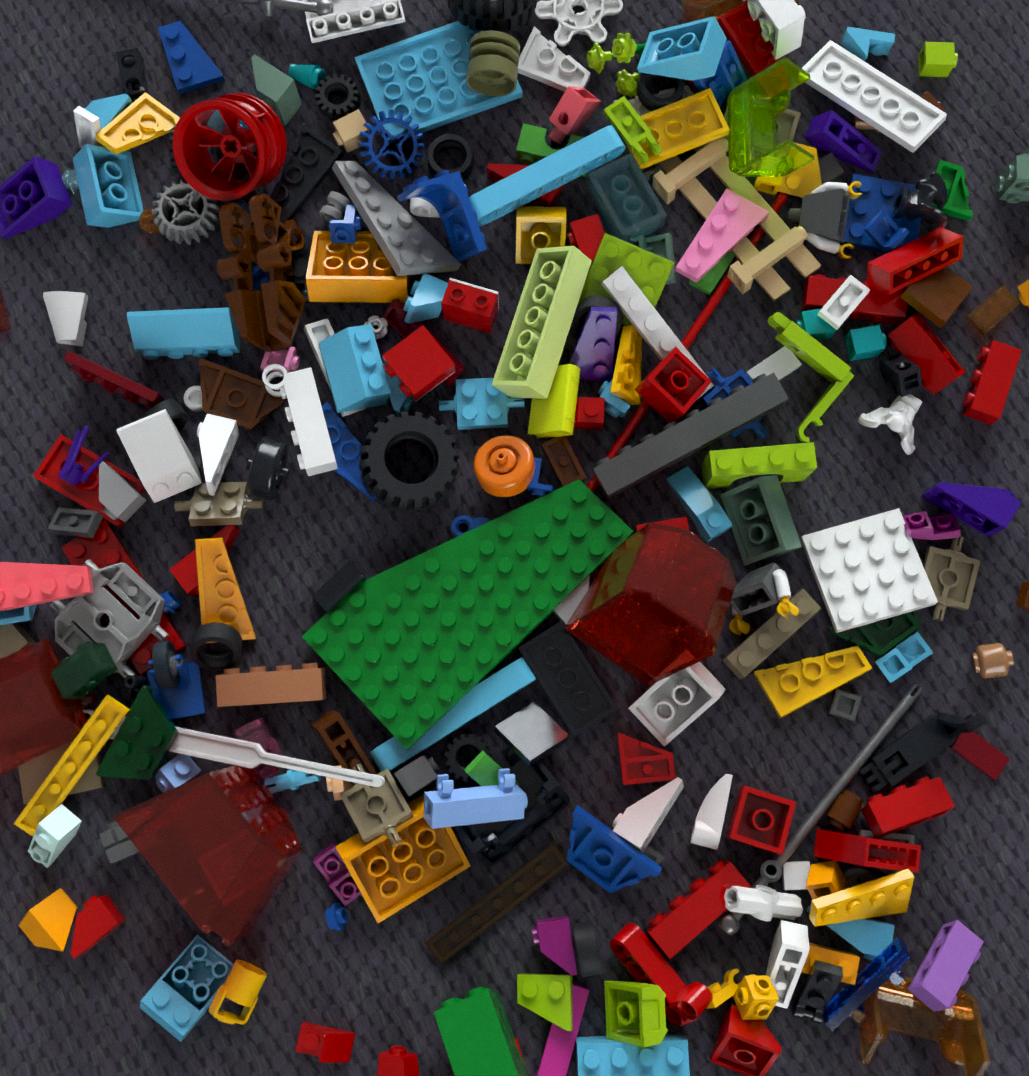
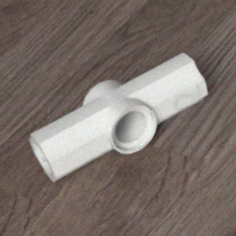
[724,885,803,921]

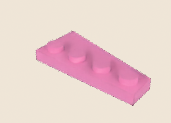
[675,188,769,283]

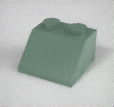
[251,54,302,126]

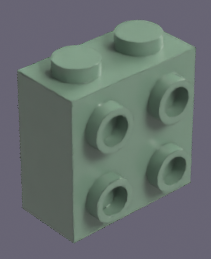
[995,153,1029,204]

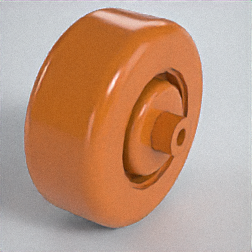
[473,435,535,497]

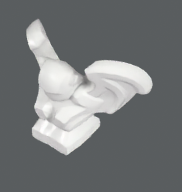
[858,394,922,455]

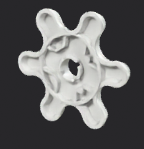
[534,0,623,47]

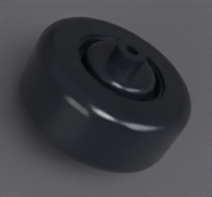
[246,437,290,501]

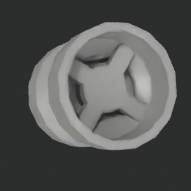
[319,191,352,222]

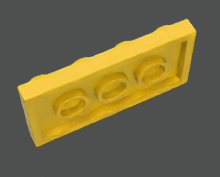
[626,88,730,171]

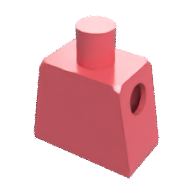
[549,86,601,144]

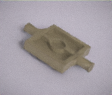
[174,482,264,526]
[923,536,980,622]
[340,764,413,847]

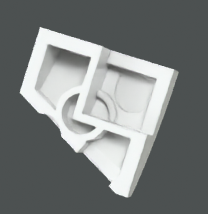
[43,291,88,346]

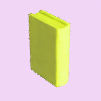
[528,364,580,438]

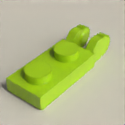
[603,96,662,164]

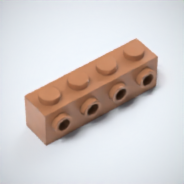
[216,663,327,707]

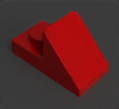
[295,1021,356,1063]

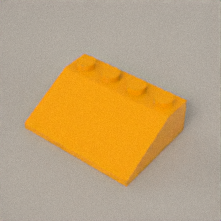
[306,231,410,303]
[336,791,470,923]

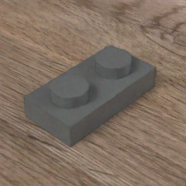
[48,507,103,538]

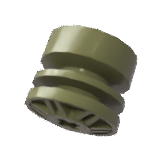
[466,30,520,97]

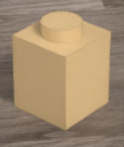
[332,109,369,153]

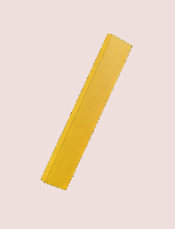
[13,694,130,837]

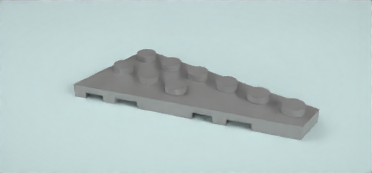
[332,161,461,276]

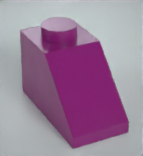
[532,915,577,975]

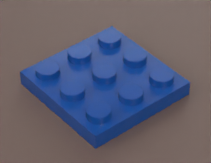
[840,174,921,253]

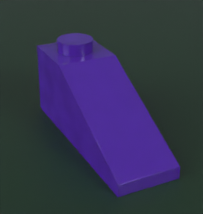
[804,110,882,173]

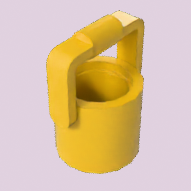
[209,960,267,1025]

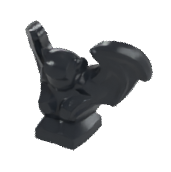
[893,172,949,228]

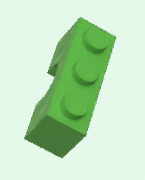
[516,123,587,177]

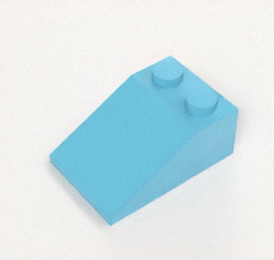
[637,16,727,81]

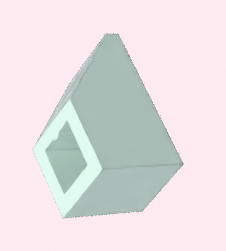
[28,804,81,868]

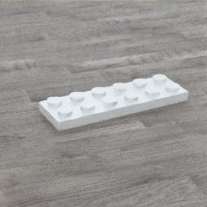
[798,40,947,153]

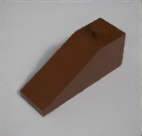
[310,710,377,787]

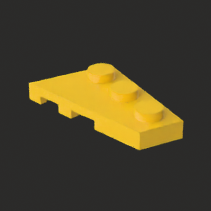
[96,92,180,155]
[610,325,642,405]

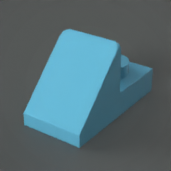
[841,27,895,62]

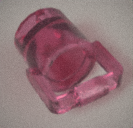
[232,718,283,780]

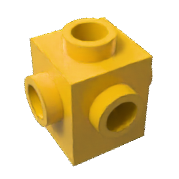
[733,974,779,1020]

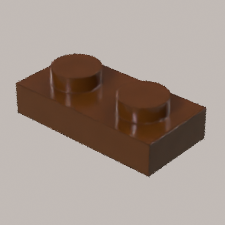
[541,436,587,487]

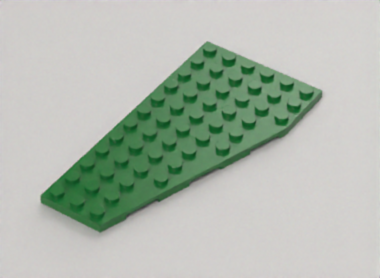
[302,479,634,750]

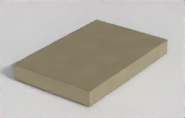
[16,740,105,805]

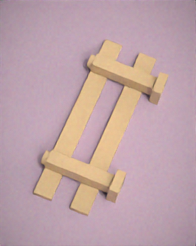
[652,137,822,301]

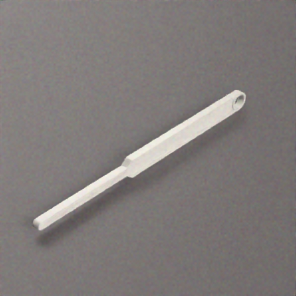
[75,709,385,787]

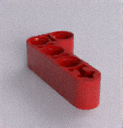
[610,922,713,1026]

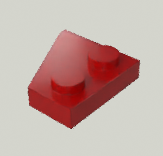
[617,733,676,785]

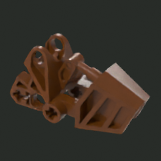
[217,194,306,352]

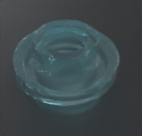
[62,167,79,193]

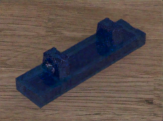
[823,937,911,1031]

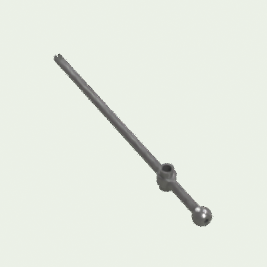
[220,0,334,16]
[718,684,922,935]

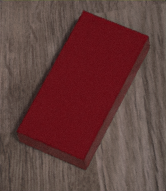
[949,731,1010,780]

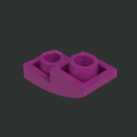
[903,511,961,540]
[313,843,361,906]

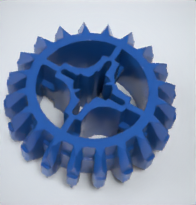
[358,110,425,179]

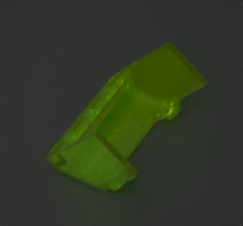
[727,57,814,177]

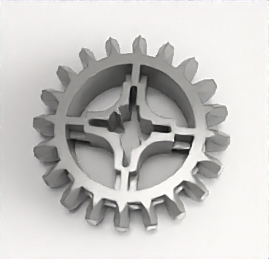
[152,178,220,245]

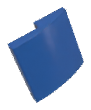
[693,41,748,107]

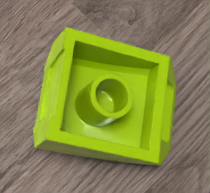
[604,981,668,1047]

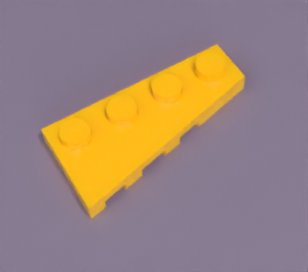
[753,646,872,718]

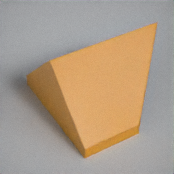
[18,888,78,952]

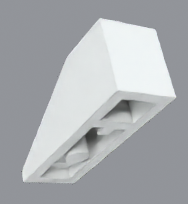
[197,414,239,496]
[612,777,684,853]
[766,920,810,1009]

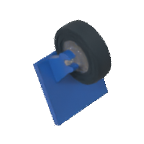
[147,641,206,720]

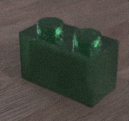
[51,641,118,699]

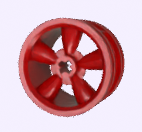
[173,93,287,201]

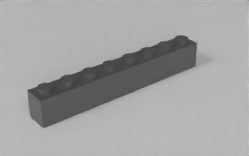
[593,373,789,500]

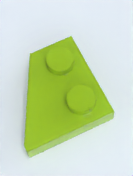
[517,974,573,1031]

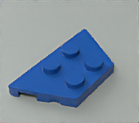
[567,805,662,893]

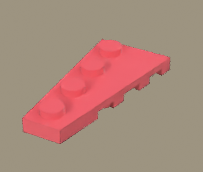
[0,562,94,611]

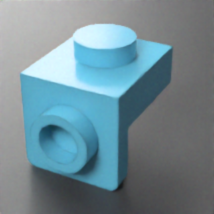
[598,378,630,419]

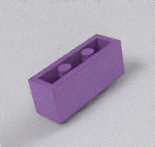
[908,920,984,1012]

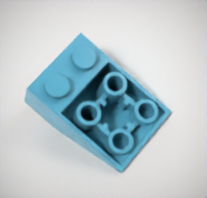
[139,934,234,1042]

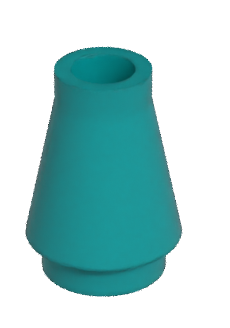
[288,64,326,90]

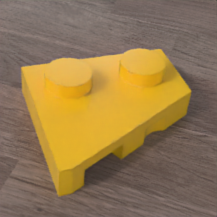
[778,142,822,198]

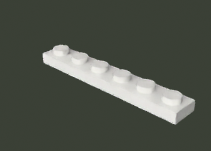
[601,266,714,399]

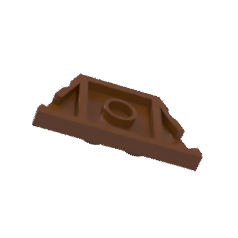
[198,358,288,431]

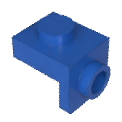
[329,204,362,243]
[863,211,909,250]
[527,458,553,498]

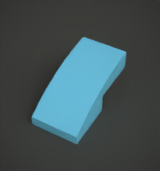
[874,631,933,683]

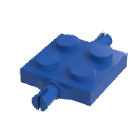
[702,368,769,440]

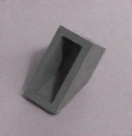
[394,755,440,796]

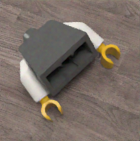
[788,181,862,259]
[726,563,799,636]

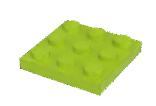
[578,233,675,326]

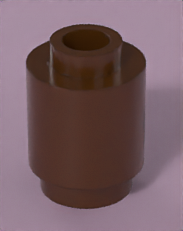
[826,790,863,832]

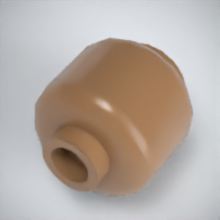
[972,643,1014,679]

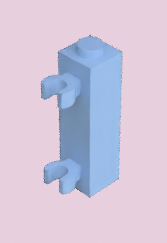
[423,768,528,829]

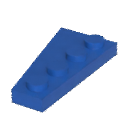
[322,401,376,502]

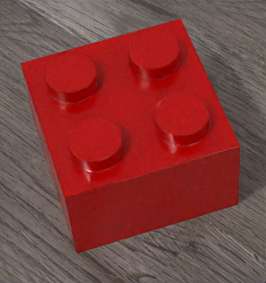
[725,785,796,855]

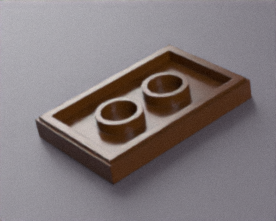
[901,266,973,328]

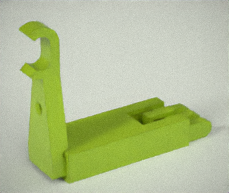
[767,312,854,443]

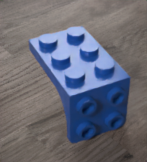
[397,170,487,263]

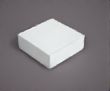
[781,861,810,890]

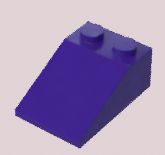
[0,156,73,239]
[921,482,1021,537]

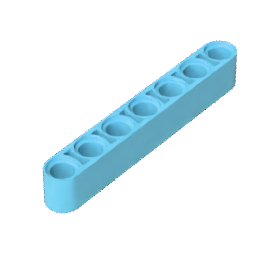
[469,125,626,227]
[369,657,537,772]

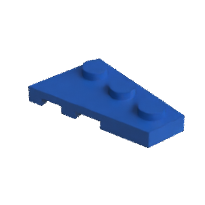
[158,21,225,94]

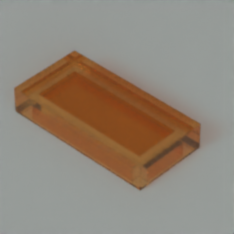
[965,285,1021,336]

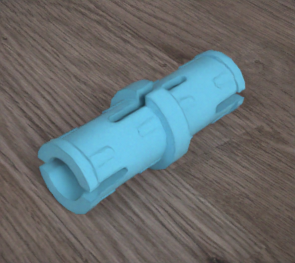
[265,769,321,795]

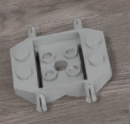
[49,559,170,679]

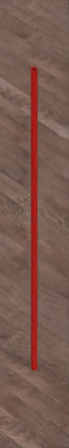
[587,193,788,493]

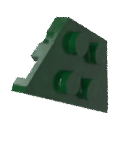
[827,610,921,657]
[96,685,179,780]

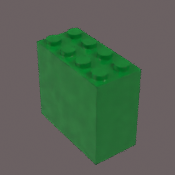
[434,986,528,1076]

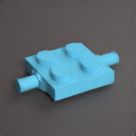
[439,378,524,430]

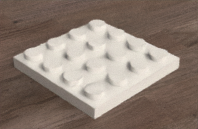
[800,508,938,633]

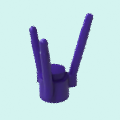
[58,426,110,486]

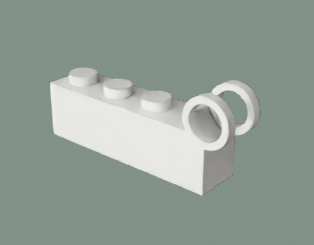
[262,364,338,476]

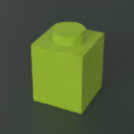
[918,42,958,77]

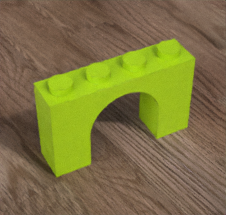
[701,442,817,489]

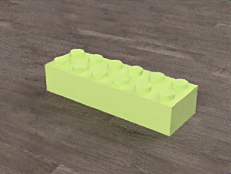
[492,246,592,399]

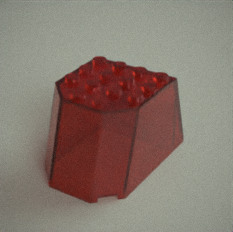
[564,522,736,686]
[114,765,302,947]

